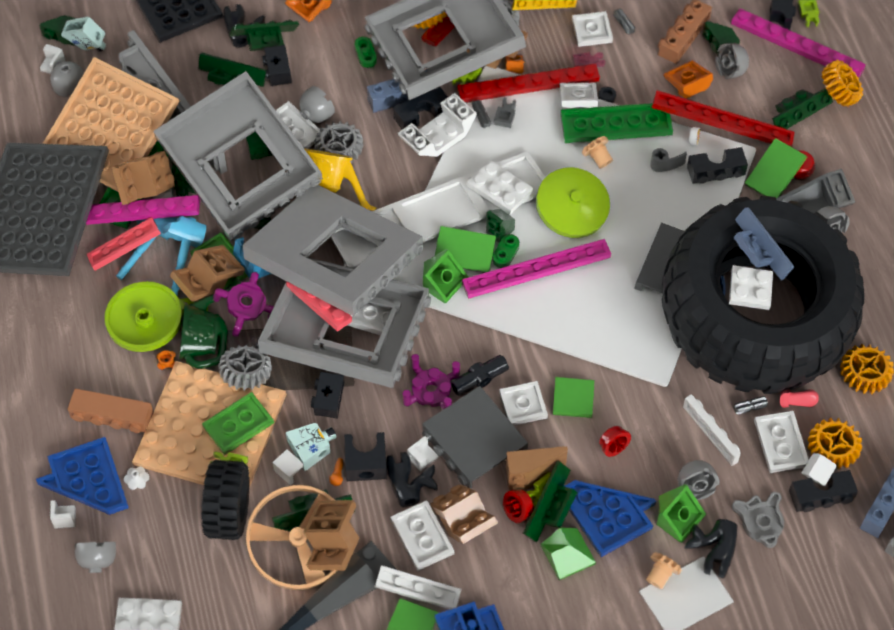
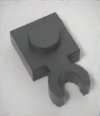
[493,97,516,128]

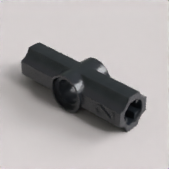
[450,354,509,396]

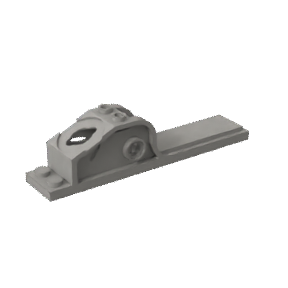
[119,30,227,174]

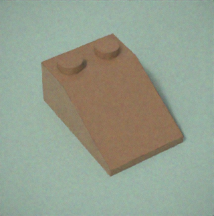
[505,446,568,491]

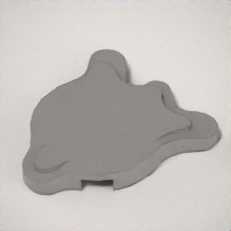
[732,492,784,548]

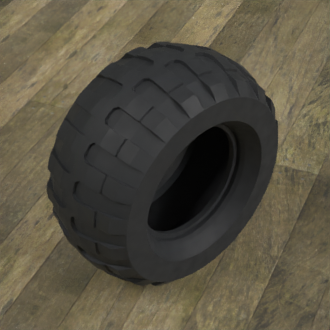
[662,196,865,394]

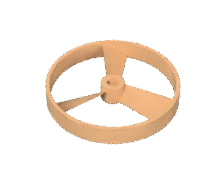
[246,485,337,590]

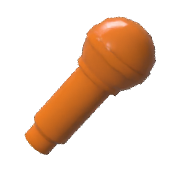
[329,458,344,486]

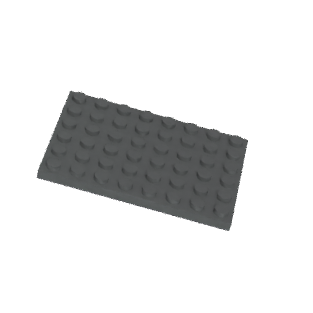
[0,143,109,276]

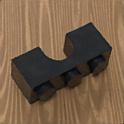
[393,86,448,130]
[687,147,748,184]
[789,470,858,512]

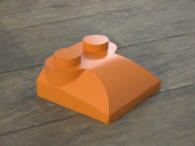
[285,0,332,23]
[663,60,713,98]

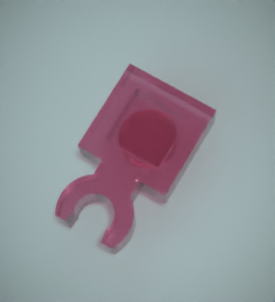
[573,52,605,67]

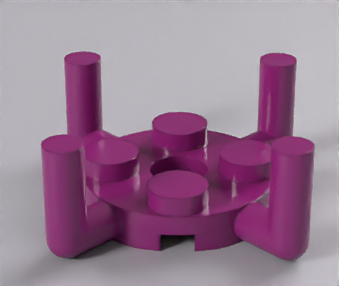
[213,272,274,337]
[403,354,460,410]

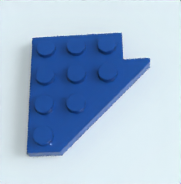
[36,437,129,515]
[565,480,656,557]

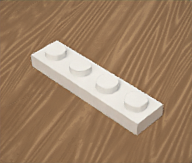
[683,394,741,466]
[375,566,461,609]

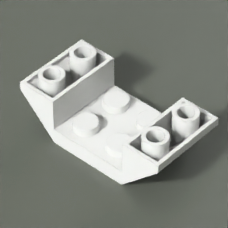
[398,93,477,156]

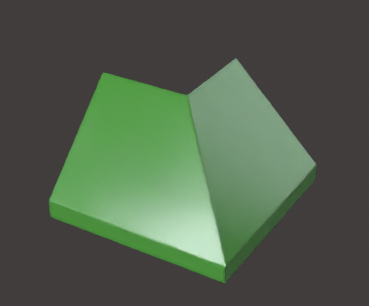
[423,249,469,303]
[656,484,706,543]
[541,528,596,580]

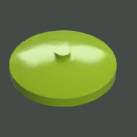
[536,167,610,238]
[104,281,183,352]

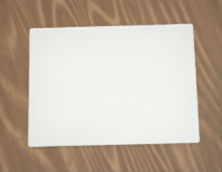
[639,557,734,630]

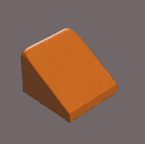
[505,55,524,74]

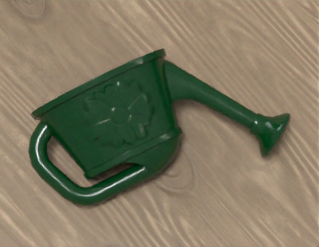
[179,277,241,369]

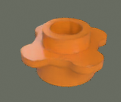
[157,350,176,370]

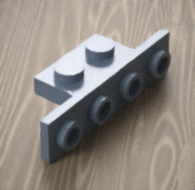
[734,207,794,280]

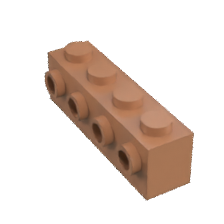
[658,0,712,64]
[68,388,153,433]

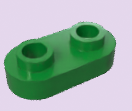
[354,36,377,68]
[493,234,520,268]

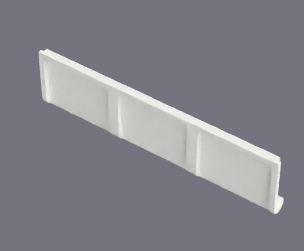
[331,151,545,269]

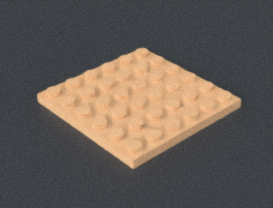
[43,57,180,192]
[132,361,286,487]

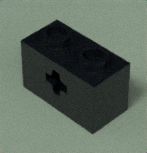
[262,45,292,86]
[311,372,345,419]

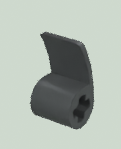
[650,148,687,172]

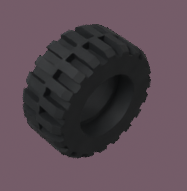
[201,460,250,540]

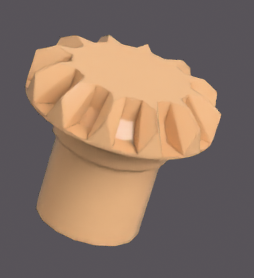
[582,136,613,169]
[646,552,682,589]

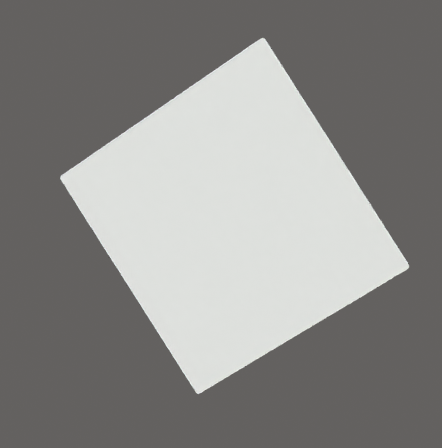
[393,66,756,387]

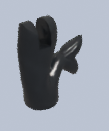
[224,4,265,48]
[386,452,438,507]
[684,519,738,579]

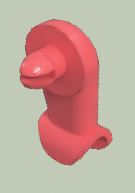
[780,389,819,408]

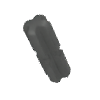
[614,8,635,35]
[472,100,491,128]
[734,396,768,415]

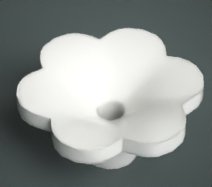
[124,467,149,490]

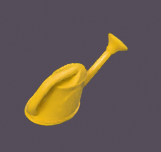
[304,148,377,211]

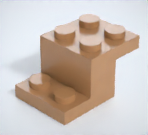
[112,151,175,205]
[170,245,245,302]
[429,485,498,544]
[303,500,359,570]

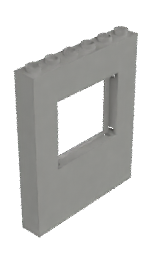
[364,0,526,100]
[153,71,323,240]
[243,185,423,316]
[258,257,431,388]

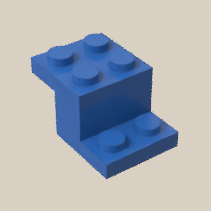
[435,601,504,630]

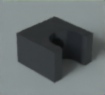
[344,432,387,482]

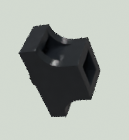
[769,0,796,30]

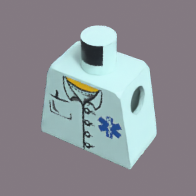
[61,17,106,52]
[286,423,337,471]

